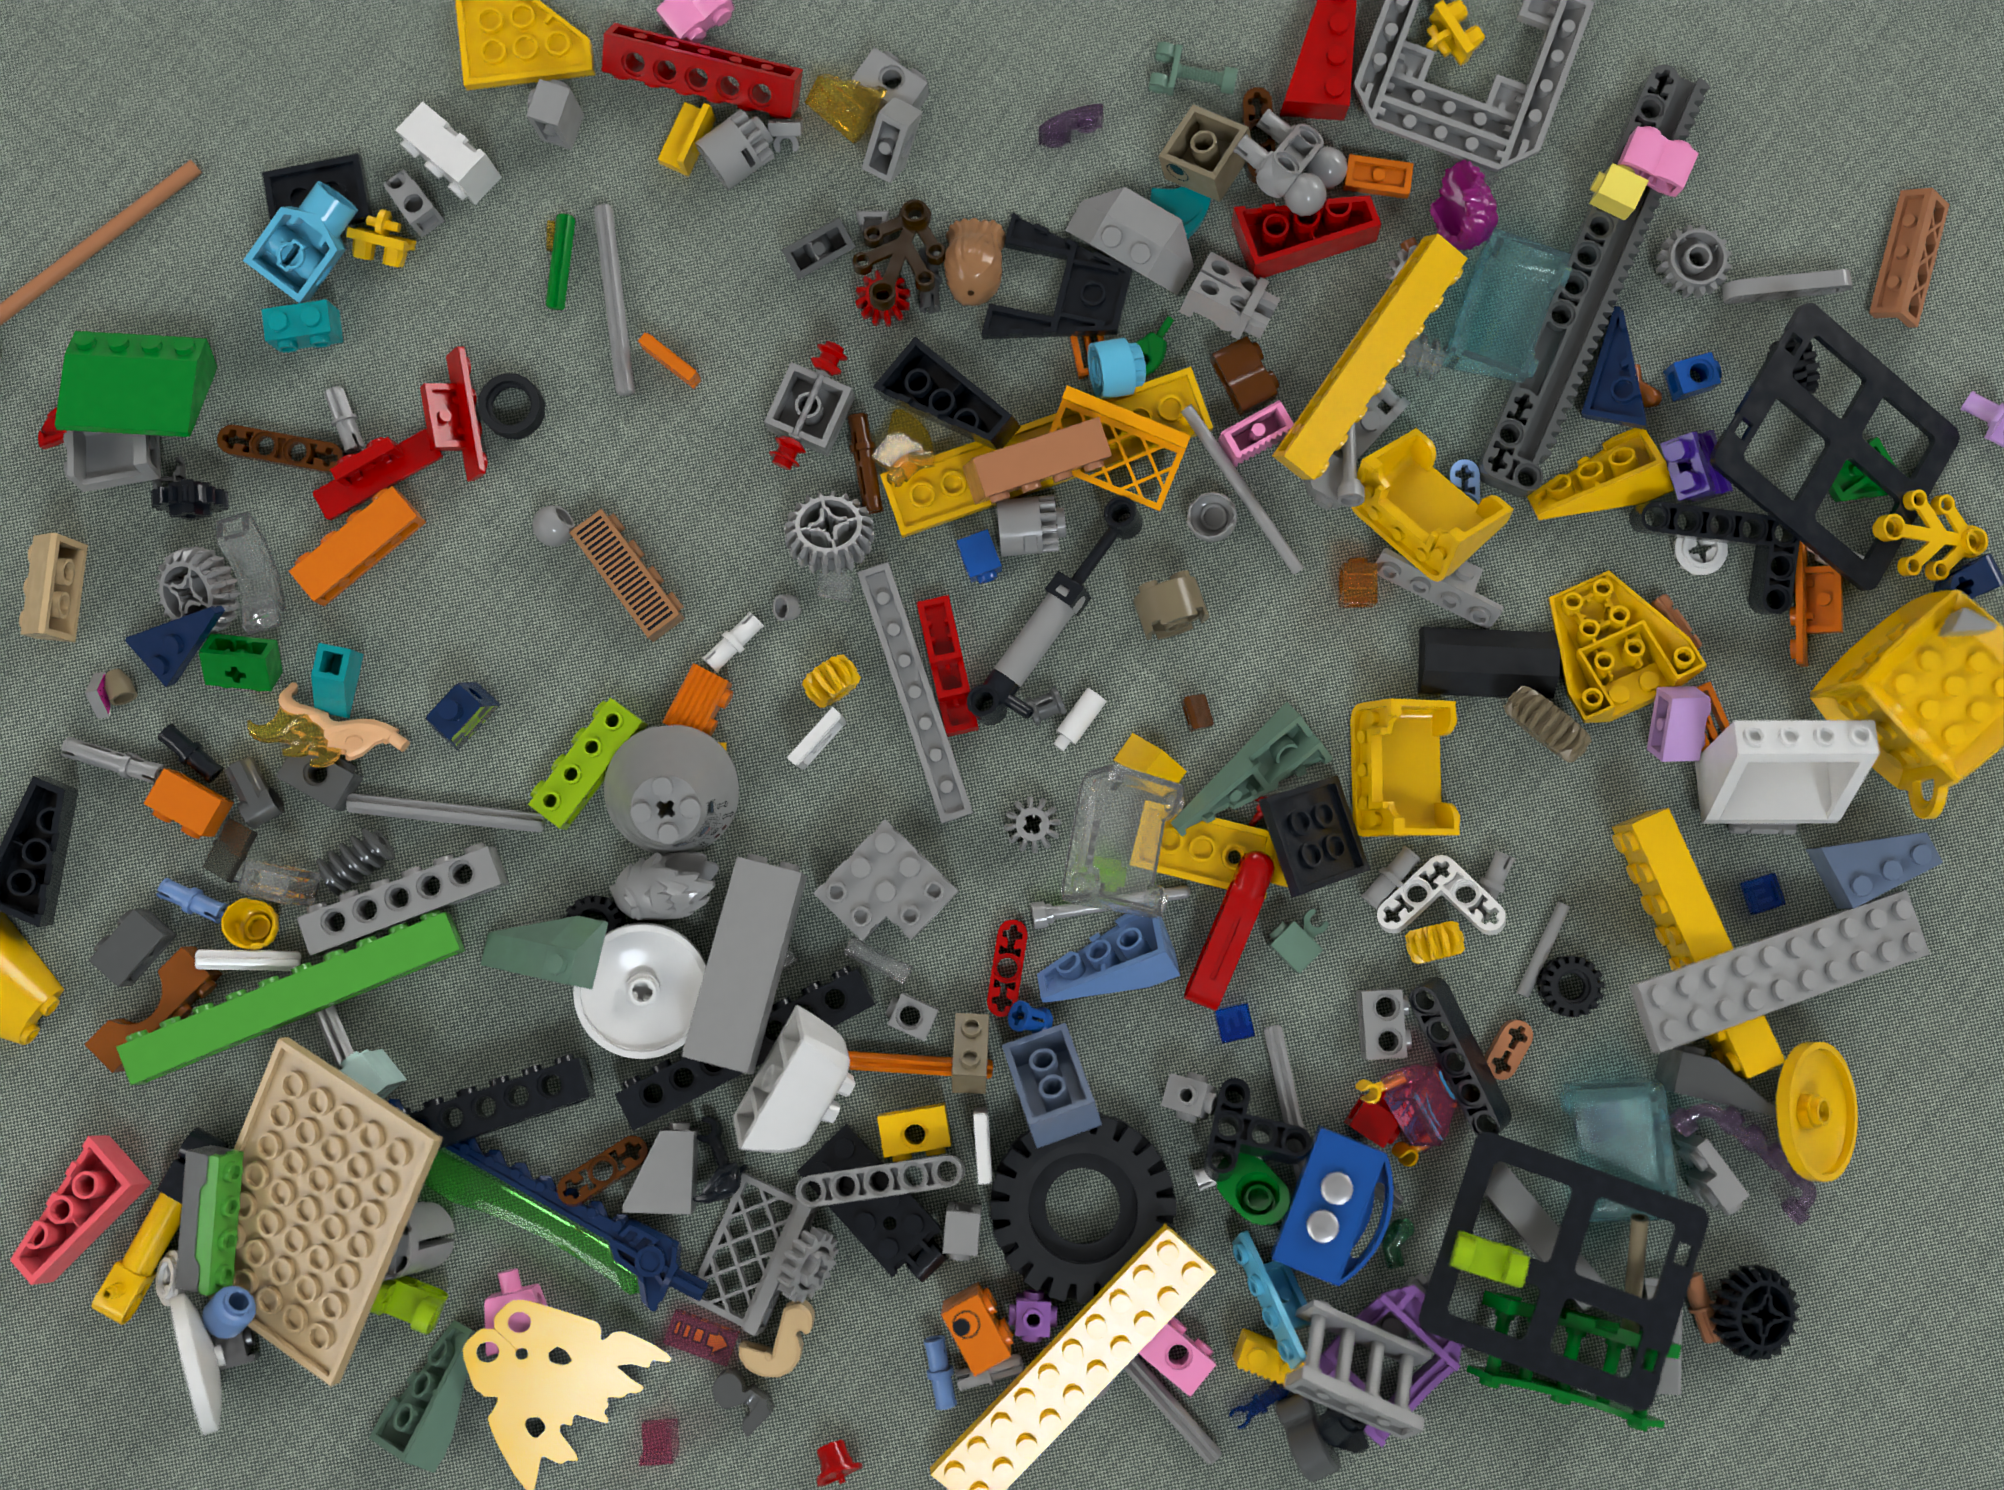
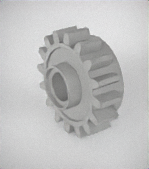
[1656,224,1732,299]

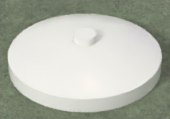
[573,923,707,1059]
[170,1293,226,1435]

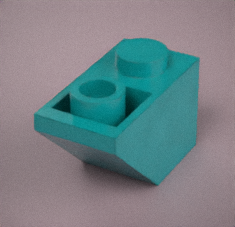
[311,643,364,719]

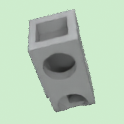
[383,169,445,238]

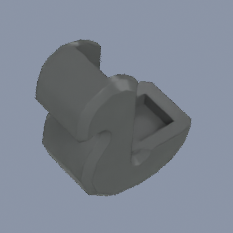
[1275,1393,1341,1482]

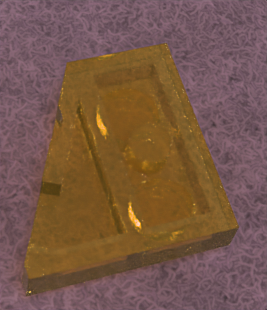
[804,74,887,144]

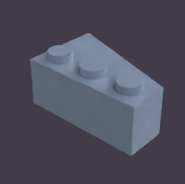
[1805,832,1943,909]

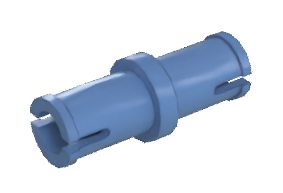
[156,878,228,924]
[923,1335,957,1410]

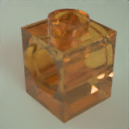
[1339,558,1378,608]

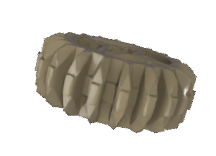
[1504,686,1591,763]

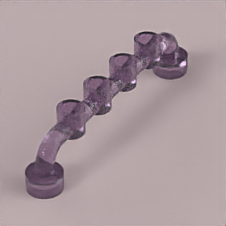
[1668,1103,1817,1226]

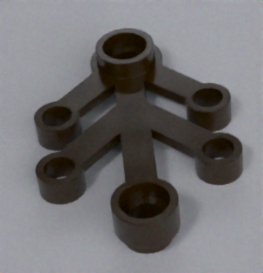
[852,199,945,311]

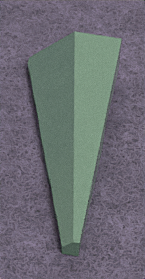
[1171,702,1333,836]

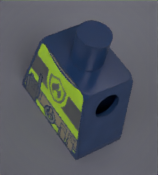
[425,682,501,751]

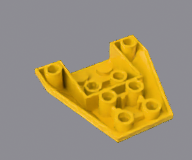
[1549,570,1707,723]

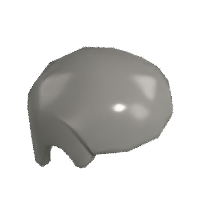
[1186,492,1237,542]

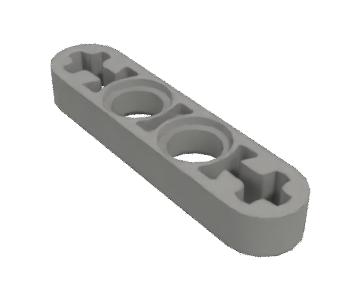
[1721,269,1852,304]

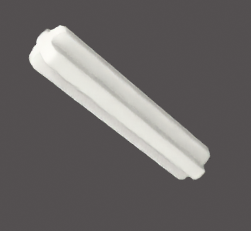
[195,949,301,971]

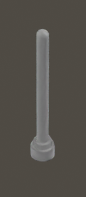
[1337,423,1365,507]
[1030,885,1191,929]

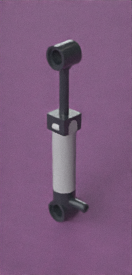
[967,496,1143,725]

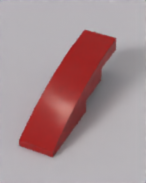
[916,595,979,737]

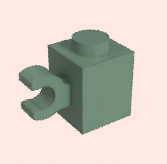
[1267,908,1329,974]

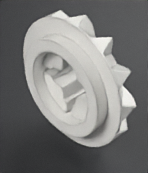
[1673,524,1728,575]
[156,1250,187,1306]

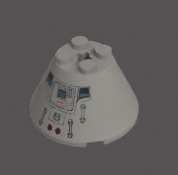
[604,724,739,855]

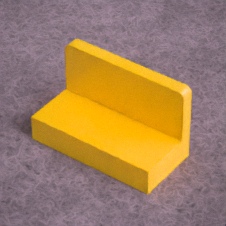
[657,102,716,177]

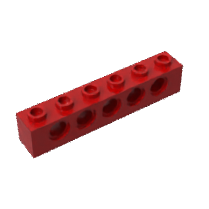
[602,23,803,119]

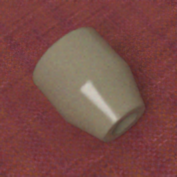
[105,669,138,706]

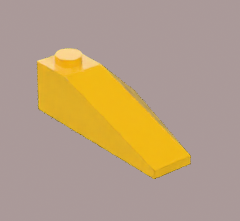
[1527,428,1674,520]

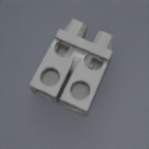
[1179,252,1280,340]

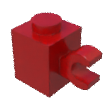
[1344,1086,1401,1149]

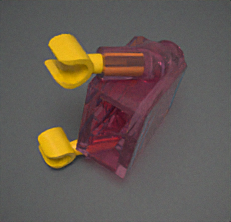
[1355,1063,1457,1167]

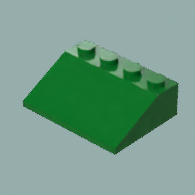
[55,331,218,437]

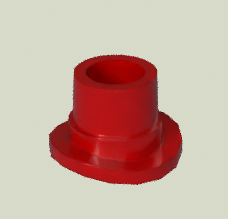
[816,1440,863,1487]

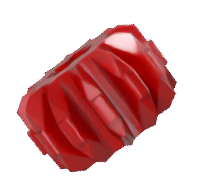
[855,270,911,327]

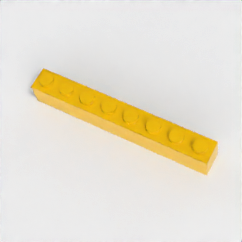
[1272,234,1468,480]

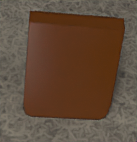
[1181,694,1214,732]

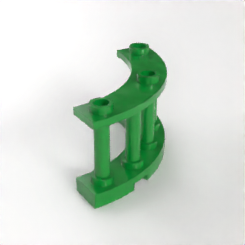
[1466,1290,1682,1432]

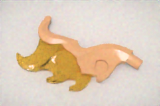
[247,682,410,768]

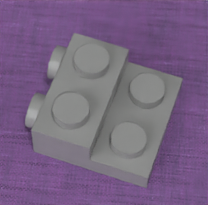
[1674,1131,1750,1216]

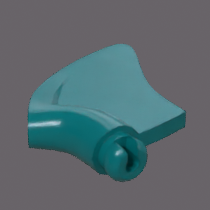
[1150,187,1211,240]

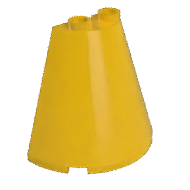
[0,911,65,1045]

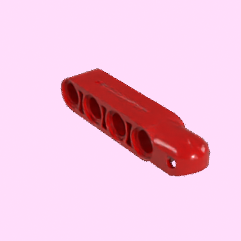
[1184,850,1275,1011]

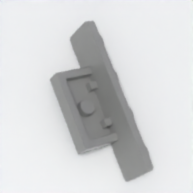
[1371,548,1504,629]

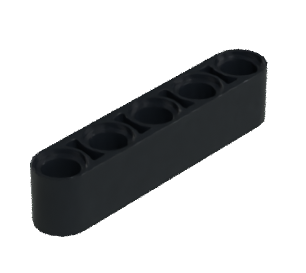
[1409,977,1512,1136]

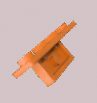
[1790,541,1843,667]

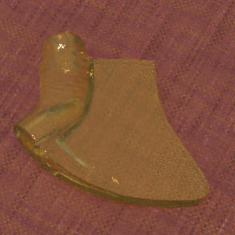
[871,409,935,487]

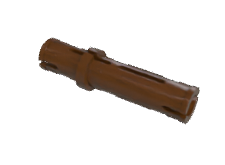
[847,413,884,515]

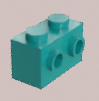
[261,299,344,353]

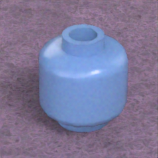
[202,1286,256,1339]

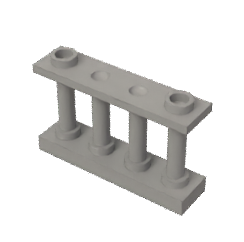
[1284,1300,1432,1440]

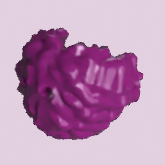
[1429,159,1499,251]

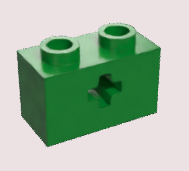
[198,633,283,692]

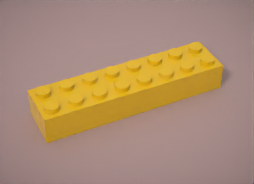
[1612,808,1785,1079]

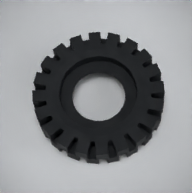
[990,1112,1176,1303]

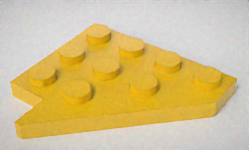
[455,0,595,90]

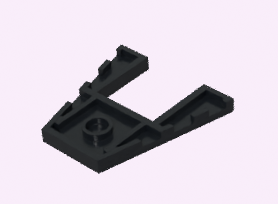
[981,213,1132,339]

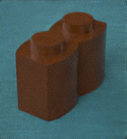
[1210,336,1279,417]

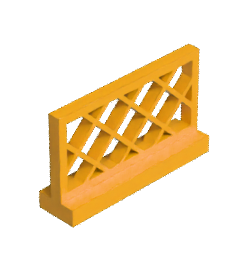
[1049,385,1191,511]

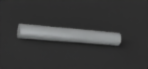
[1516,902,1570,998]

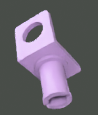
[1960,391,2004,448]

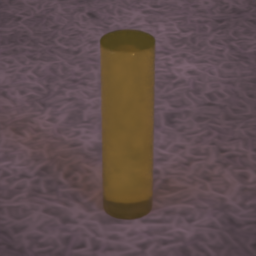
[546,221,555,252]

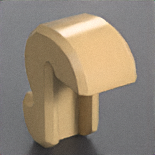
[739,1300,815,1377]

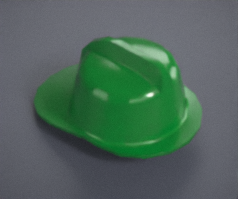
[1216,1153,1291,1226]

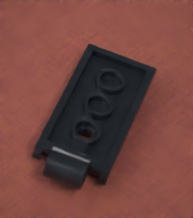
[797,1124,948,1283]

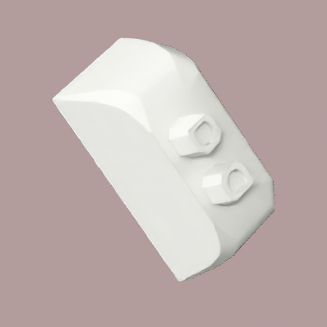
[733,1005,855,1153]

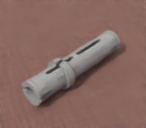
[61,737,165,784]

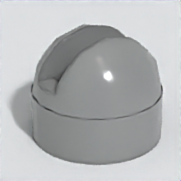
[773,594,802,621]

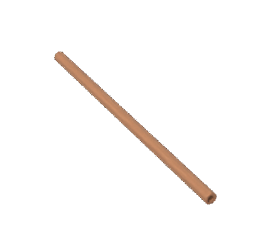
[0,160,202,326]

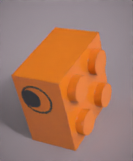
[941,1281,1014,1377]

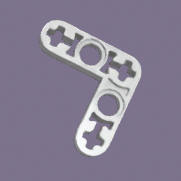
[1377,855,1506,935]

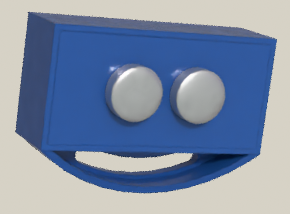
[1271,1125,1394,1286]

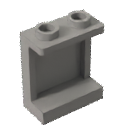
[63,430,161,492]

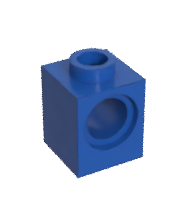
[1663,352,1722,402]
[956,529,1002,584]

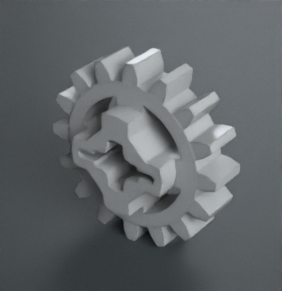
[777,1227,839,1303]

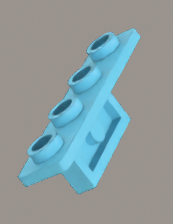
[1232,1230,1311,1370]

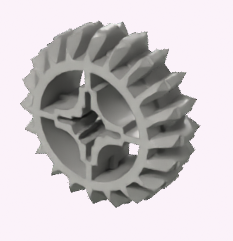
[784,490,874,577]
[154,546,241,636]

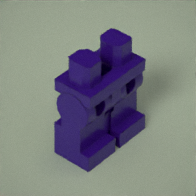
[1660,430,1733,502]

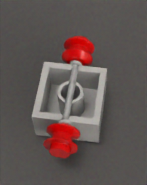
[764,341,855,470]

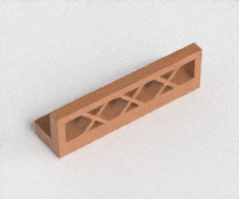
[1869,188,1950,328]

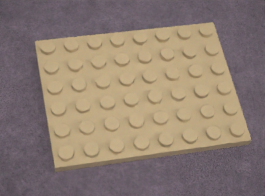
[206,1037,443,1386]

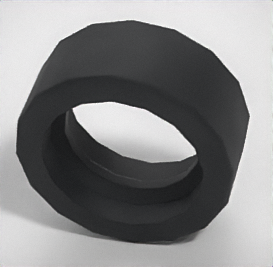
[478,373,545,439]

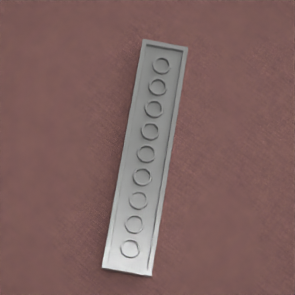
[1629,890,1930,1053]

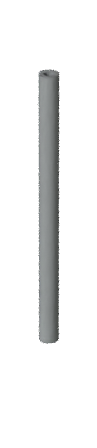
[1181,404,1304,575]

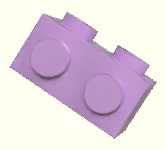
[1646,686,1711,762]

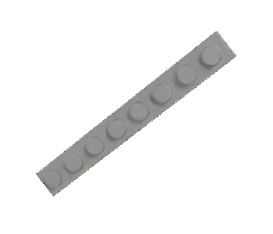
[857,562,973,824]

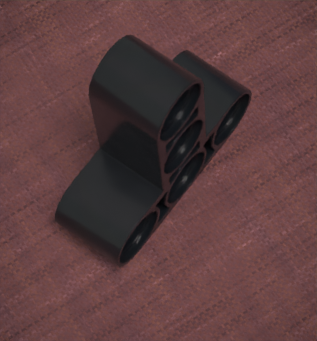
[1204,1078,1312,1182]

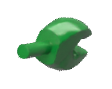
[1135,316,1174,377]

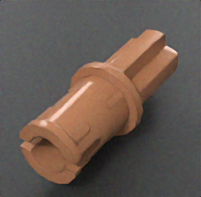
[1687,1272,1721,1344]

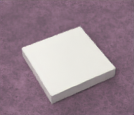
[787,707,846,770]
[973,1107,993,1185]

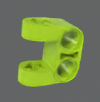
[1449,1231,1529,1288]
[370,1275,448,1335]

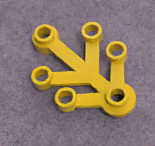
[1872,489,1988,581]

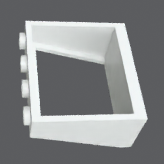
[1695,720,1879,824]

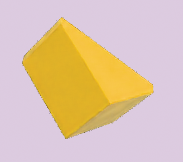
[1114,733,1187,799]

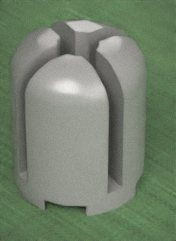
[383,1201,455,1280]

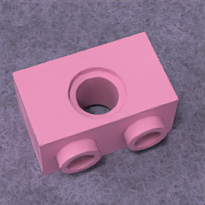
[1138,1317,1216,1397]

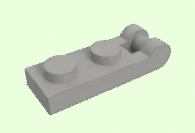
[1333,382,1411,460]

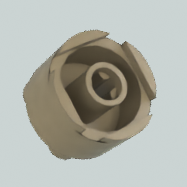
[1133,570,1209,640]

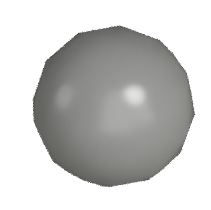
[532,505,575,547]

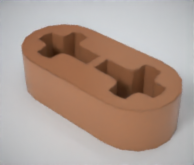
[1484,1019,1533,1080]

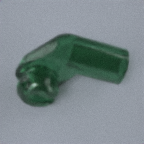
[1381,1218,1415,1269]

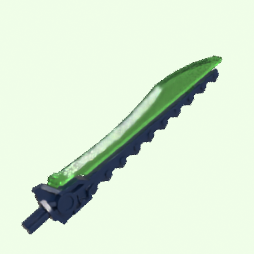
[387,1098,709,1311]

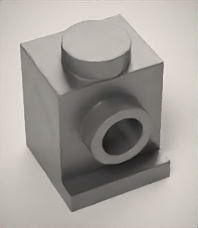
[212,1326,260,1370]

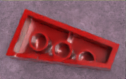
[1279,0,1357,121]

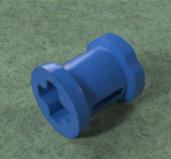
[1008,1000,1053,1034]

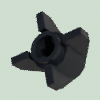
[1318,1407,1369,1454]

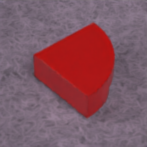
[38,407,67,450]

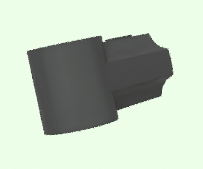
[224,757,285,829]

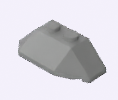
[1065,187,1194,296]

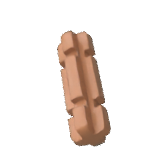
[1651,594,1702,650]

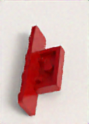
[420,346,487,482]
[313,429,443,521]

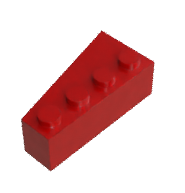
[1231,195,1381,280]

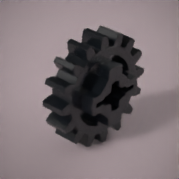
[151,479,229,520]

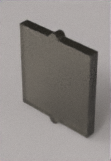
[202,817,258,883]

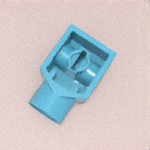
[243,181,358,303]

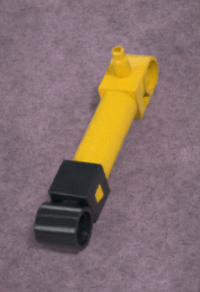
[91,1127,229,1325]

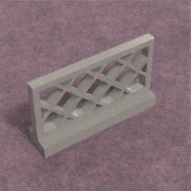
[687,1172,820,1336]

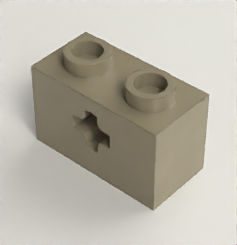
[952,1013,989,1094]

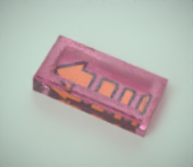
[663,1309,740,1367]

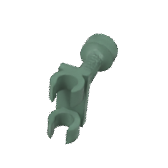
[1148,42,1239,96]

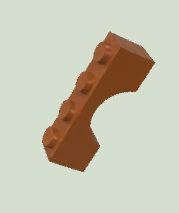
[84,946,222,1073]

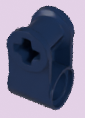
[1933,553,2004,599]

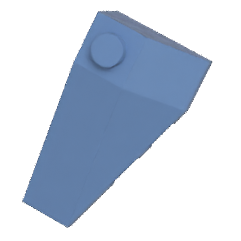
[1037,903,1180,1003]

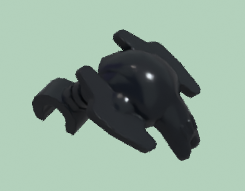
[692,1116,748,1204]

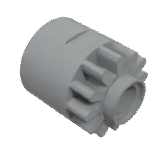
[695,109,774,191]
[996,495,1066,557]

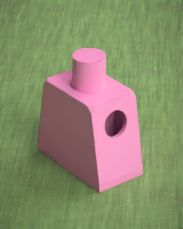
[484,1268,548,1356]

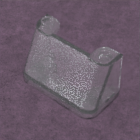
[1061,763,1184,918]

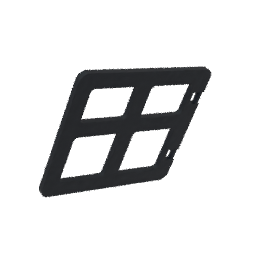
[1710,303,1959,591]
[1418,1132,1709,1411]

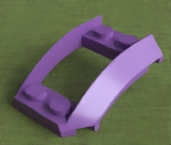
[1319,1284,1464,1447]

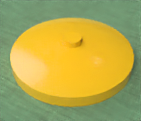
[1776,1042,1858,1182]

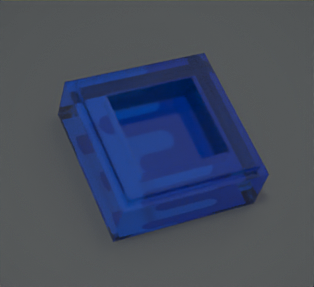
[1740,872,1786,915]
[1214,1002,1255,1043]

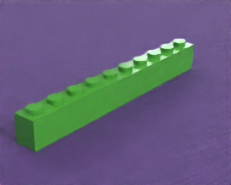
[116,909,466,1085]

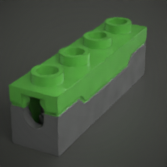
[175,1145,244,1296]

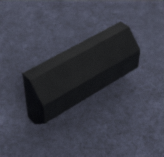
[1418,627,1560,700]

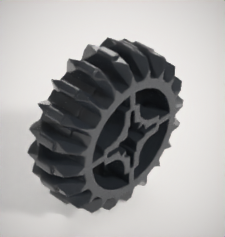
[1709,1265,1800,1361]

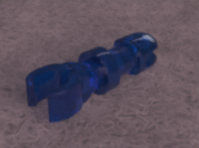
[1229,1382,1289,1430]

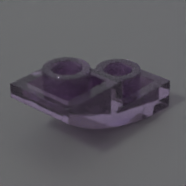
[1038,103,1103,148]

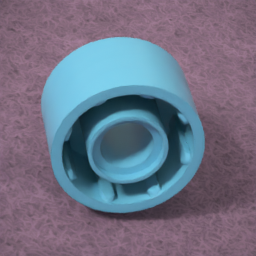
[1087,338,1146,400]

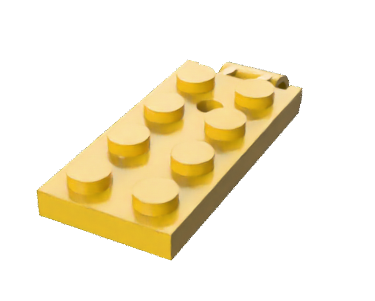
[1129,800,1288,899]

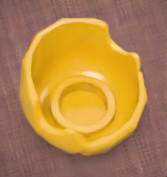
[221,898,279,950]

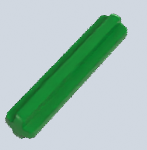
[545,213,576,311]

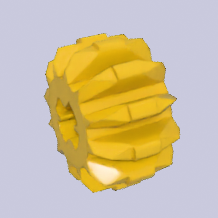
[802,654,861,708]
[1405,921,1465,964]

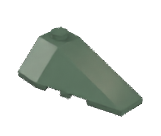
[480,916,608,989]
[369,1320,476,1473]

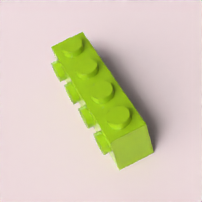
[528,697,648,830]

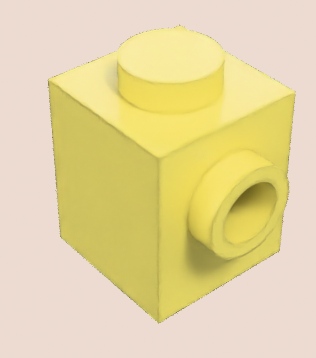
[1589,163,1649,221]

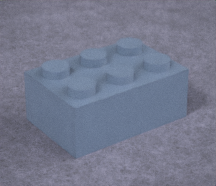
[1002,1022,1102,1148]

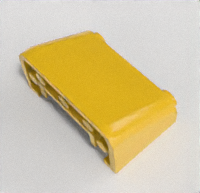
[1351,428,1514,582]
[1350,698,1460,837]

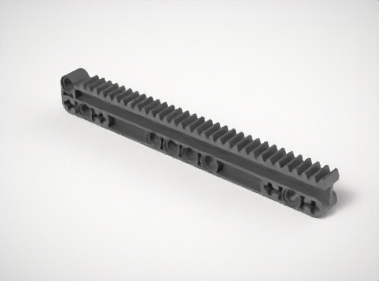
[1476,64,1710,498]

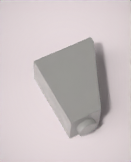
[622,1121,699,1215]

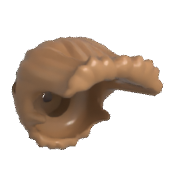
[944,218,1006,306]

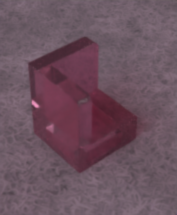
[638,1419,679,1466]

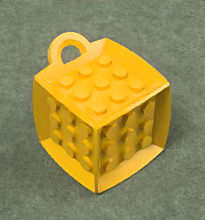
[1810,590,2004,819]

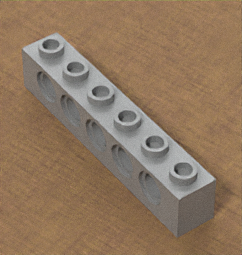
[297,843,509,956]

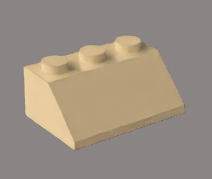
[19,533,88,642]

